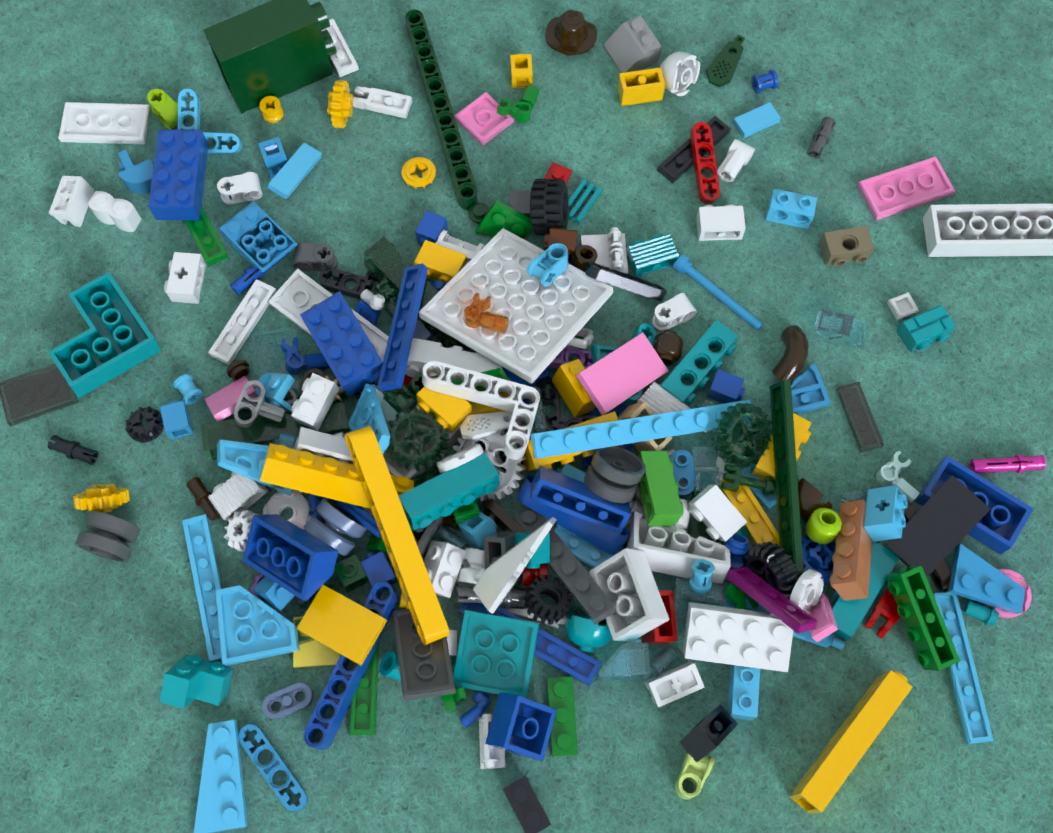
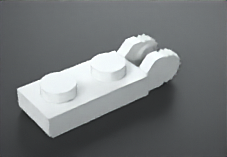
[353,86,412,119]

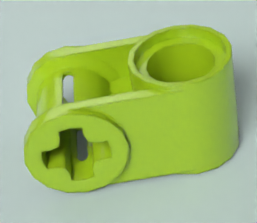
[147,89,188,130]

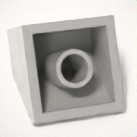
[603,16,661,73]

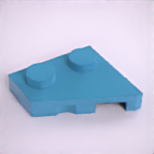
[791,363,831,414]

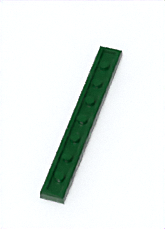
[770,380,804,575]

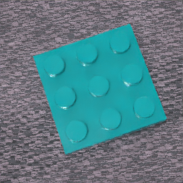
[453,610,540,698]

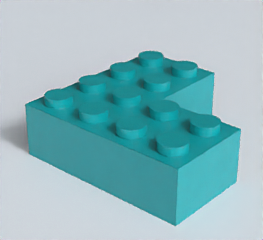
[48,272,161,399]

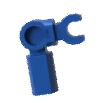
[280,337,330,375]

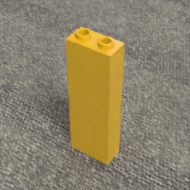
[789,670,913,814]

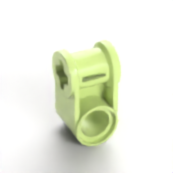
[675,753,715,800]

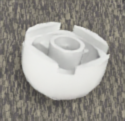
[660,51,700,96]

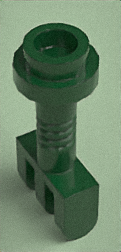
[721,464,776,496]

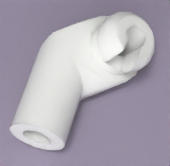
[360,289,385,311]

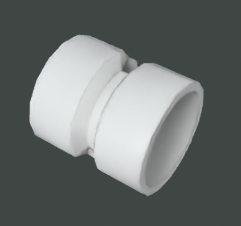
[456,548,486,588]

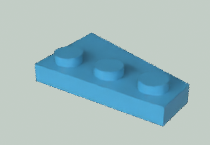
[948,543,1025,614]

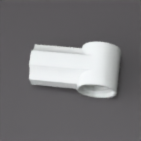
[717,139,755,182]

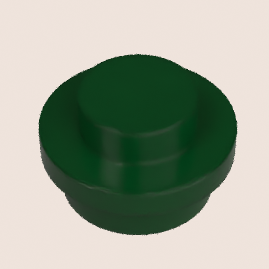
[469,203,490,224]

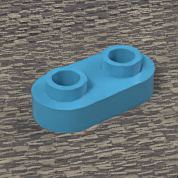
[670,450,695,498]

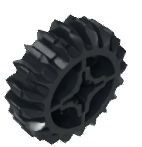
[743,541,801,600]

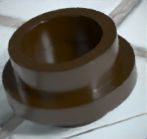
[226,360,250,381]

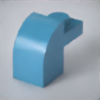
[118,149,154,194]

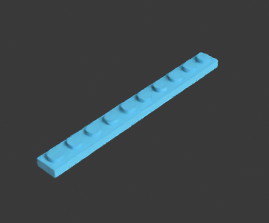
[530,400,753,459]

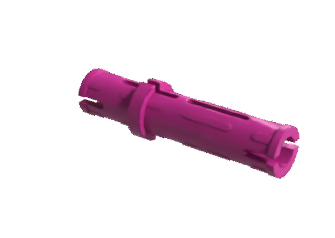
[969,454,1046,473]

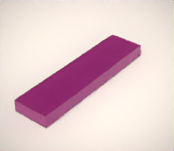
[726,567,818,634]

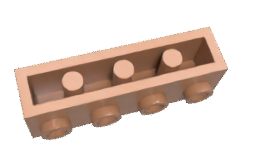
[830,499,873,601]

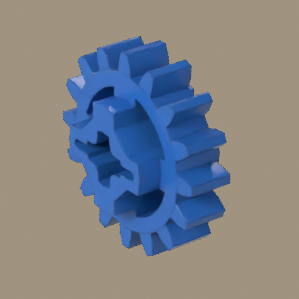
[799,535,836,585]

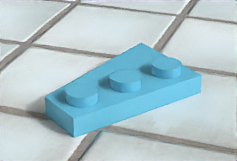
[348,384,391,454]
[217,439,293,495]

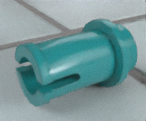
[963,599,999,626]

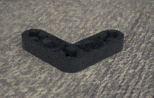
[319,242,396,300]
[537,377,602,432]

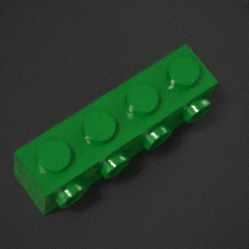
[886,565,960,671]

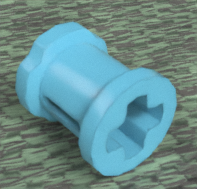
[173,374,203,405]
[689,559,715,593]

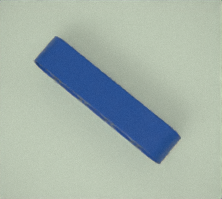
[517,475,630,555]

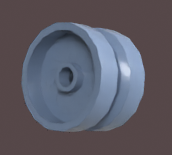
[304,497,367,556]

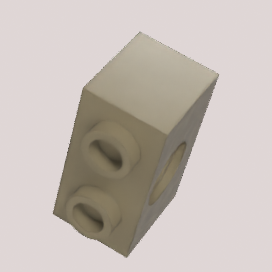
[819,226,874,267]

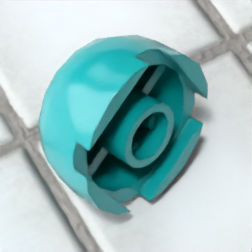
[565,610,612,652]

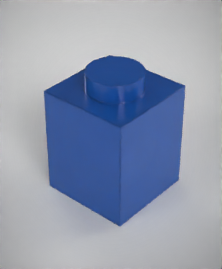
[415,211,448,246]
[707,369,745,404]
[360,551,398,587]

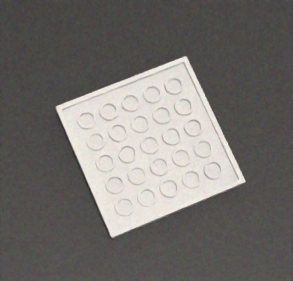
[419,228,613,384]

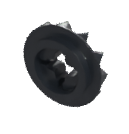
[125,406,164,443]

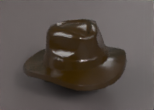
[545,10,597,56]

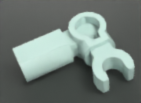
[876,451,920,503]

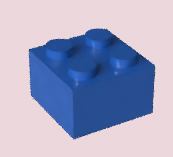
[485,693,557,761]

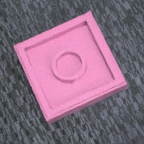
[454,92,514,146]
[205,376,258,422]

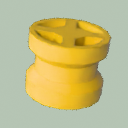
[259,96,284,123]

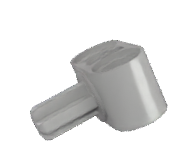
[234,380,285,427]

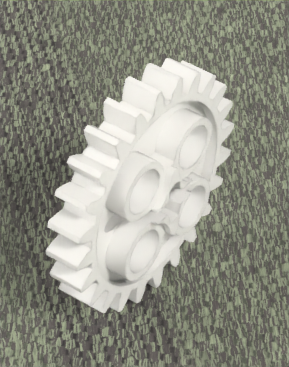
[451,429,527,501]

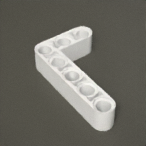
[422,361,540,460]

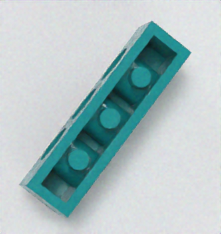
[661,320,738,406]

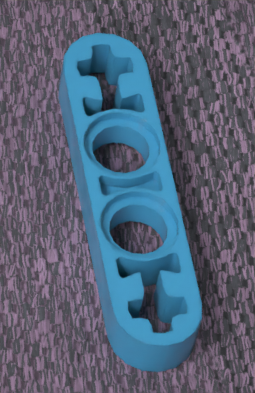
[238,724,308,812]

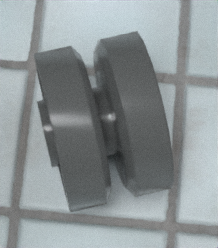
[584,446,645,503]
[75,511,140,562]

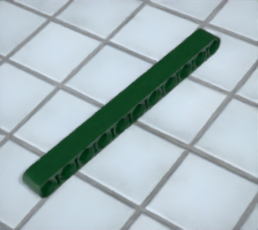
[405,9,478,210]

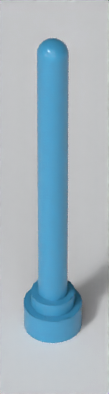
[672,254,762,329]

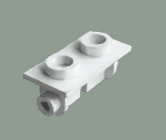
[479,714,506,769]

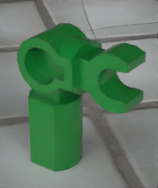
[497,85,539,123]

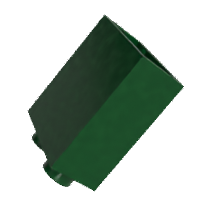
[203,0,337,114]

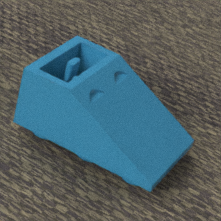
[219,201,297,273]

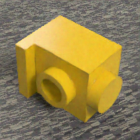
[510,54,533,88]

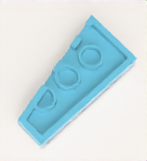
[194,719,248,833]

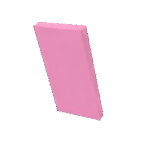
[857,156,955,220]
[576,333,669,415]

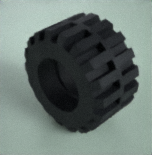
[530,179,569,235]

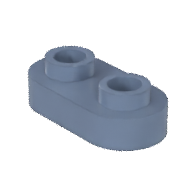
[262,683,313,720]

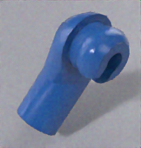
[460,691,490,728]

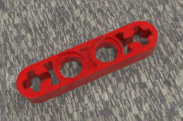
[690,122,720,204]

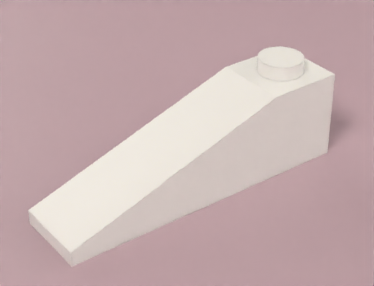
[473,517,557,614]

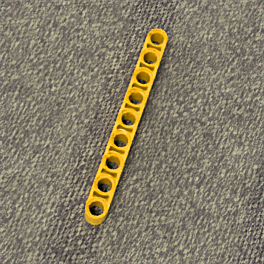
[345,426,449,645]

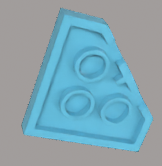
[216,585,300,666]

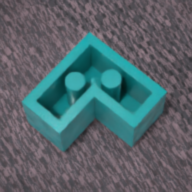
[159,655,234,709]

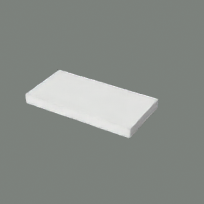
[58,102,151,144]

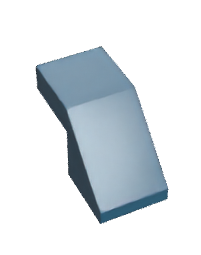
[258,137,287,180]

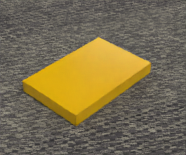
[296,585,387,666]

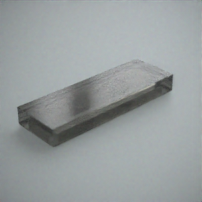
[836,382,884,453]

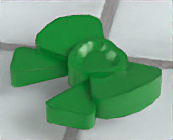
[725,584,759,610]

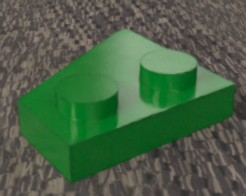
[475,199,532,239]

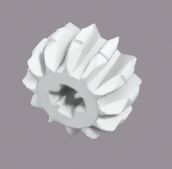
[223,510,258,552]

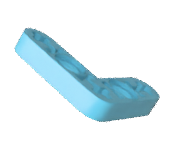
[178,89,242,154]

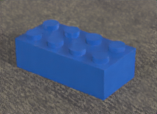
[148,130,208,220]
[300,291,383,397]
[915,456,1033,555]

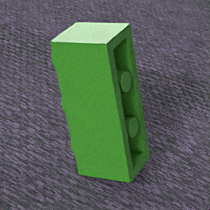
[638,451,684,526]

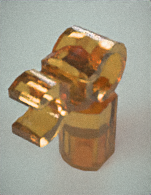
[464,293,509,334]

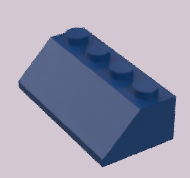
[243,514,338,601]

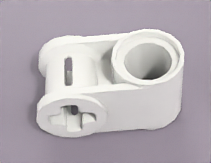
[217,172,262,205]
[652,293,697,332]

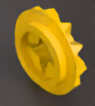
[401,157,436,189]

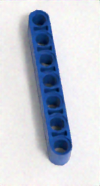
[303,582,399,750]

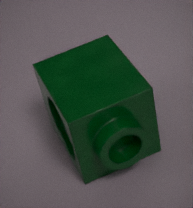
[334,554,370,593]

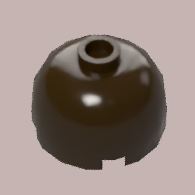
[797,476,832,522]

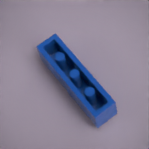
[530,466,631,534]

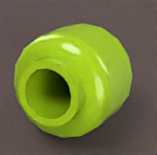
[805,508,842,544]

